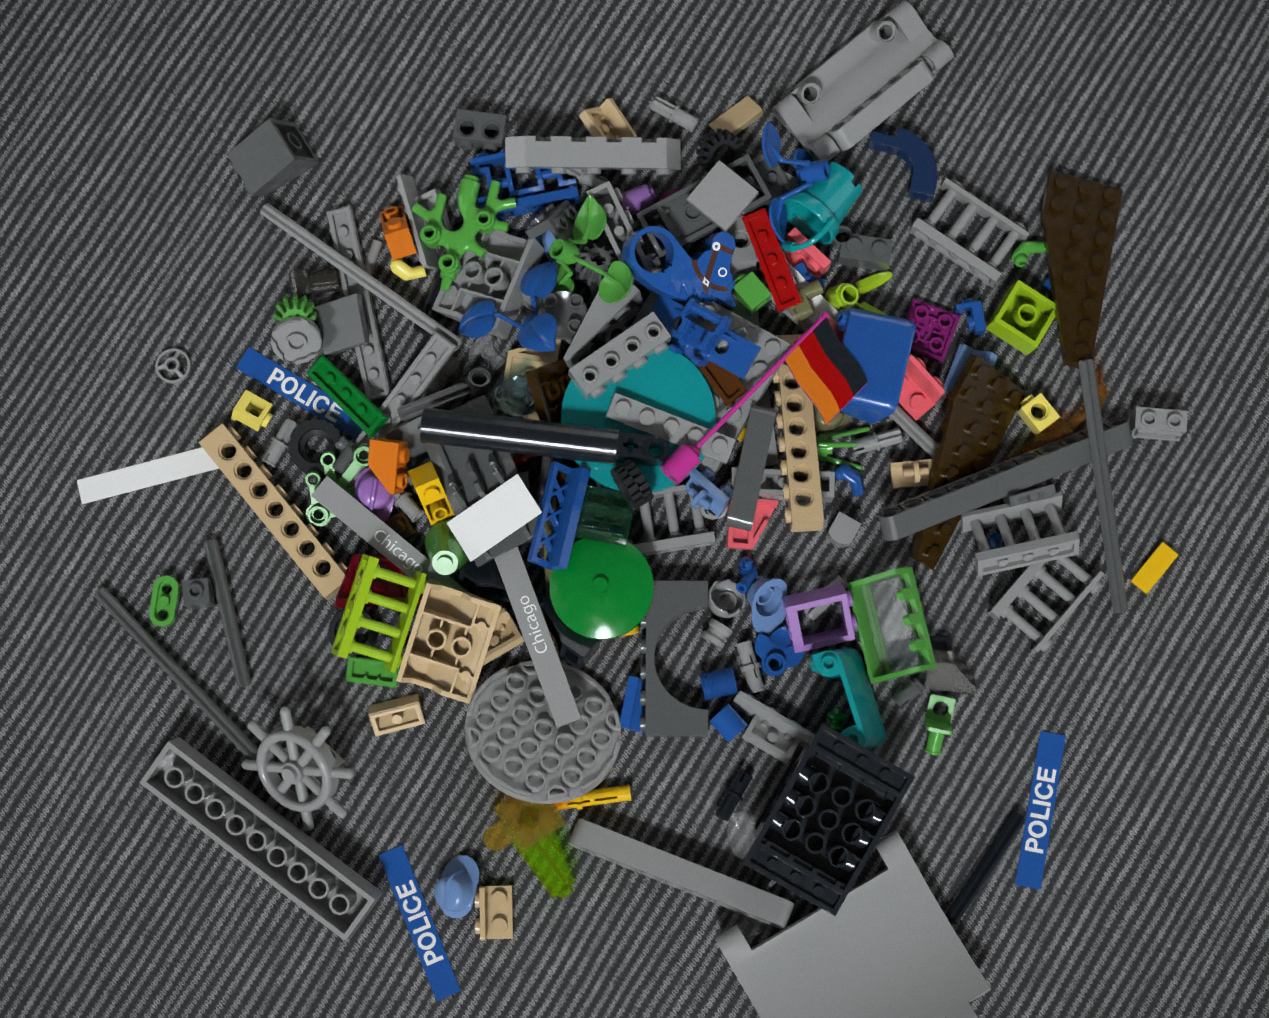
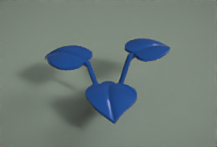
[762,121,830,243]
[459,261,558,352]

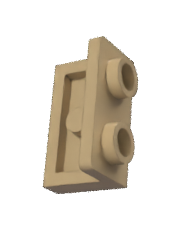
[579,98,637,138]
[483,608,525,665]

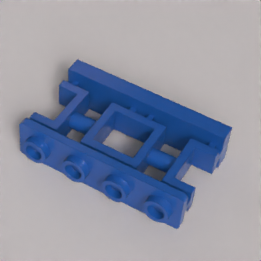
[470,149,580,223]

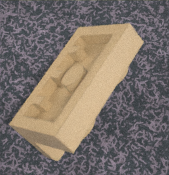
[475,885,514,940]

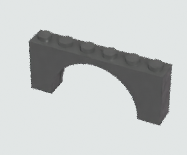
[640,581,708,738]

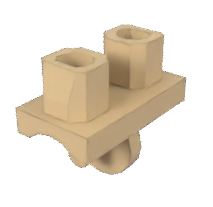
[890,459,933,489]

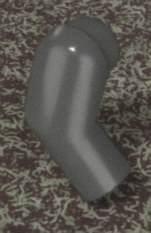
[332,436,354,474]

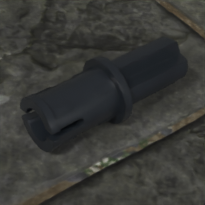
[715,770,753,821]

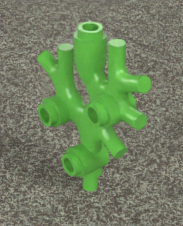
[412,175,517,292]

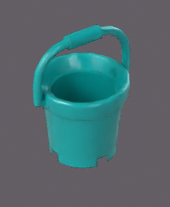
[779,162,862,252]

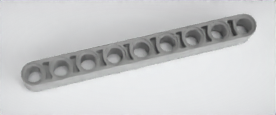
[568,819,794,929]

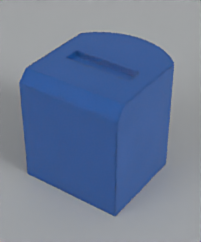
[709,704,747,743]

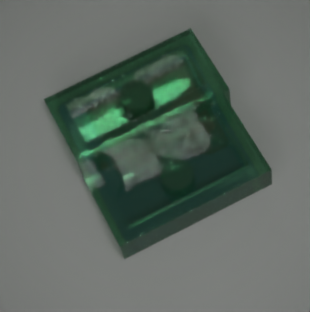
[575,485,634,546]

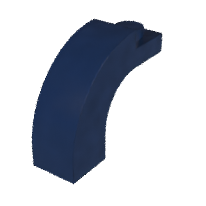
[868,128,938,203]

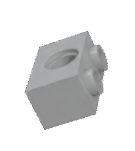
[720,216,759,274]

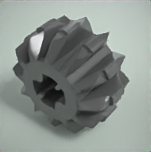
[575,243,618,287]

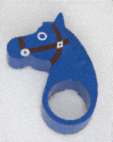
[622,226,736,307]

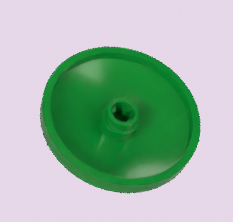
[550,535,654,640]

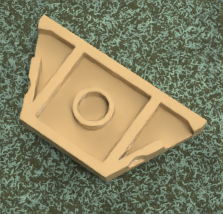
[501,339,562,420]

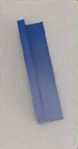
[527,462,591,570]

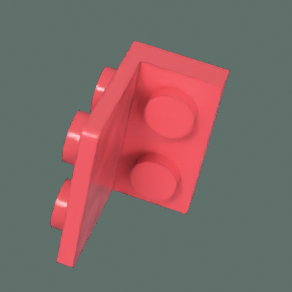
[759,227,831,278]
[898,354,945,422]

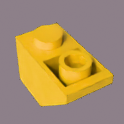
[408,461,455,526]

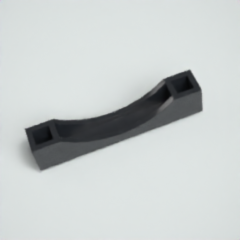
[458,559,601,670]

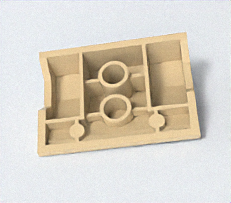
[396,579,502,704]

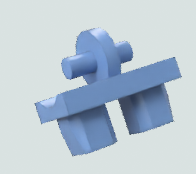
[685,468,733,517]

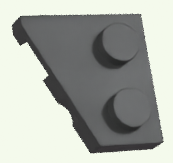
[1000,480,1056,507]

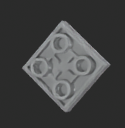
[687,160,759,232]

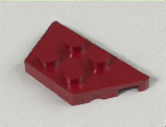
[333,554,423,608]

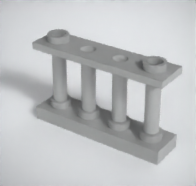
[910,178,1030,288]
[609,480,715,556]
[961,492,1080,576]
[987,535,1104,654]

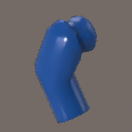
[736,557,758,594]

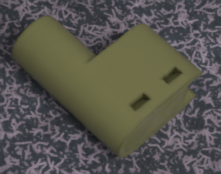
[790,279,824,322]

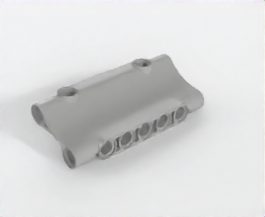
[772,0,954,161]

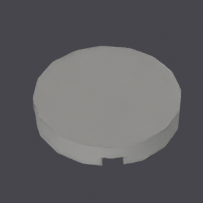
[271,316,322,364]

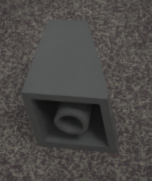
[227,118,320,196]

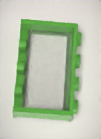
[847,567,937,684]

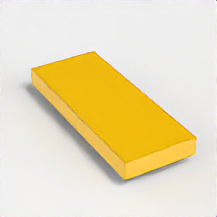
[1130,542,1178,594]

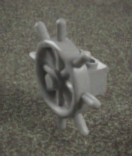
[241,706,354,831]

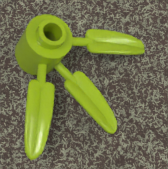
[825,271,893,315]

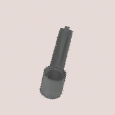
[397,368,491,421]

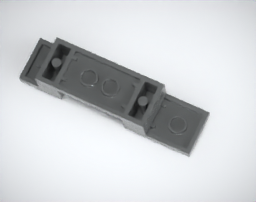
[596,154,793,271]

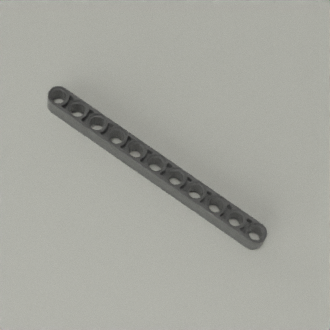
[878,417,1134,541]

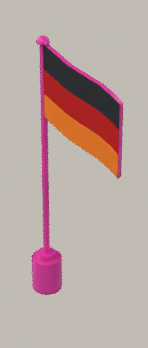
[660,311,867,485]

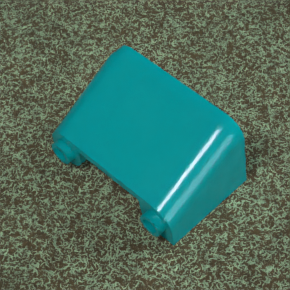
[808,647,886,749]

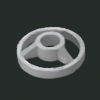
[155,348,191,384]

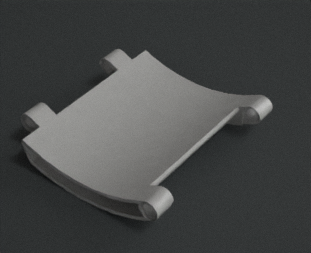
[714,830,991,1018]

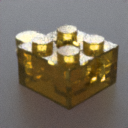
[483,796,567,853]

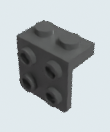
[525,199,593,253]
[385,414,435,486]

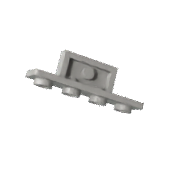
[396,174,452,270]
[731,691,815,764]

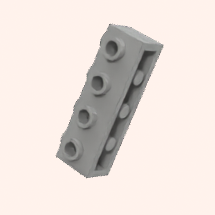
[586,181,656,286]
[568,312,671,400]

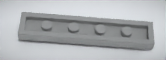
[606,393,736,464]

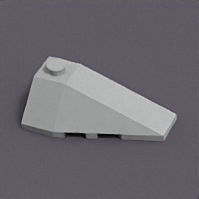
[563,285,644,368]

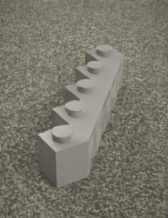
[505,136,681,175]

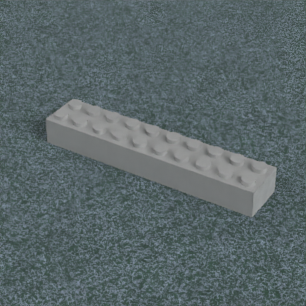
[139,737,383,941]

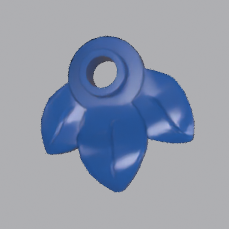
[754,626,805,676]

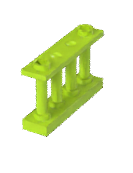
[331,554,427,673]

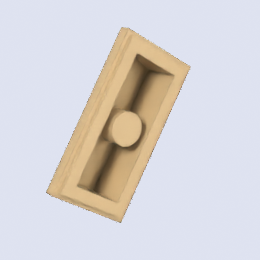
[708,96,763,136]
[369,694,425,736]

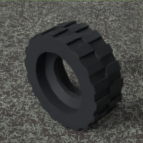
[288,419,343,477]

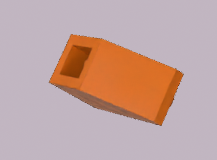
[379,205,417,260]
[368,438,410,494]

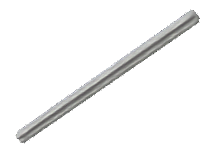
[260,203,463,351]
[762,279,939,459]

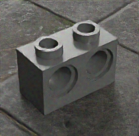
[453,109,508,153]

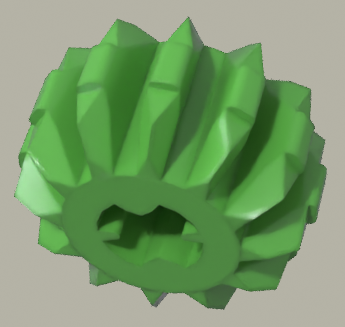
[273,292,317,324]

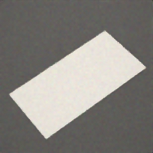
[447,474,542,562]

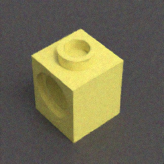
[1017,393,1060,436]

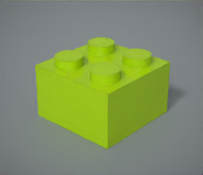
[986,280,1056,355]

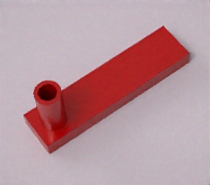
[742,208,804,312]

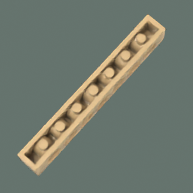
[773,334,824,532]
[198,423,347,601]

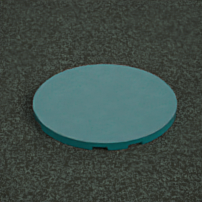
[561,348,716,493]

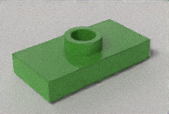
[345,656,399,688]

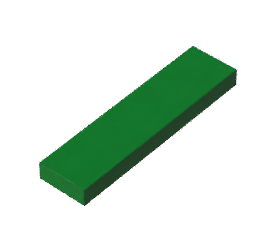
[306,354,389,438]

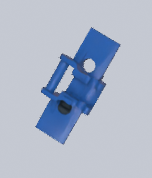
[648,295,761,379]

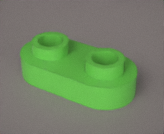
[149,576,181,627]

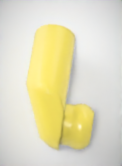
[390,258,427,281]

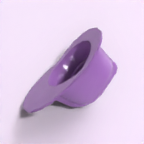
[353,467,395,522]

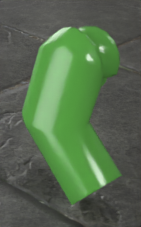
[1012,241,1046,267]

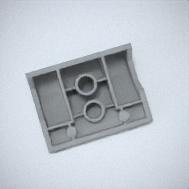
[432,230,545,339]

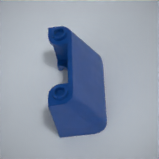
[836,307,916,424]

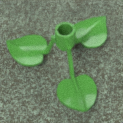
[542,195,633,304]

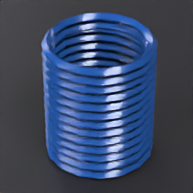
[699,666,738,701]

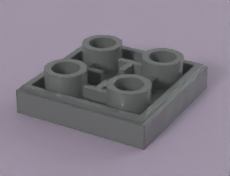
[315,293,370,356]

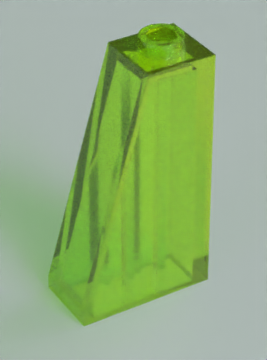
[497,801,576,900]

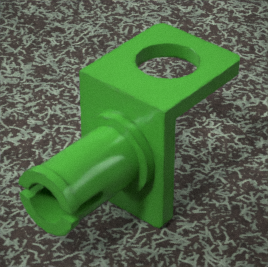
[924,693,956,756]

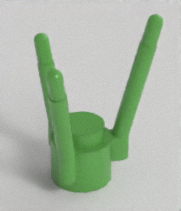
[816,427,870,470]

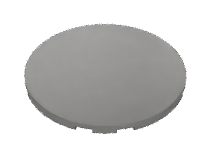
[465,660,621,804]

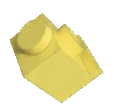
[231,390,273,432]

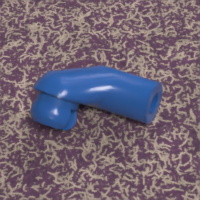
[834,464,865,497]

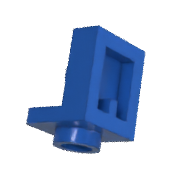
[954,299,986,337]

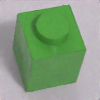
[732,272,772,315]

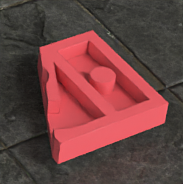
[726,497,778,550]

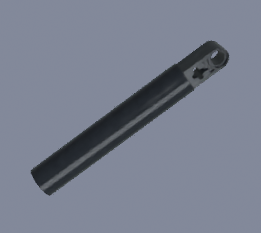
[420,407,668,466]

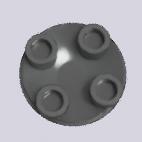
[537,290,588,340]

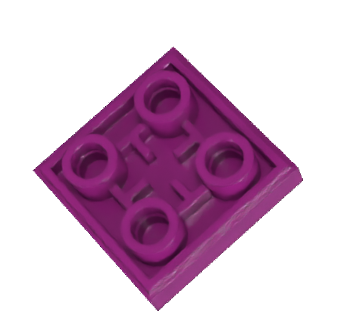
[906,298,960,363]

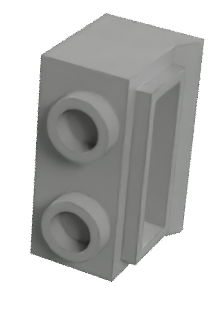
[1129,407,1188,441]

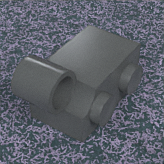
[831,226,893,272]

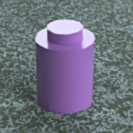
[620,184,657,216]

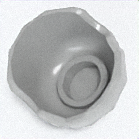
[708,579,746,618]

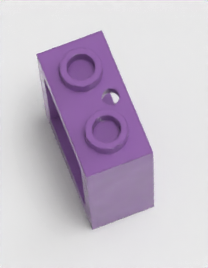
[782,583,858,653]

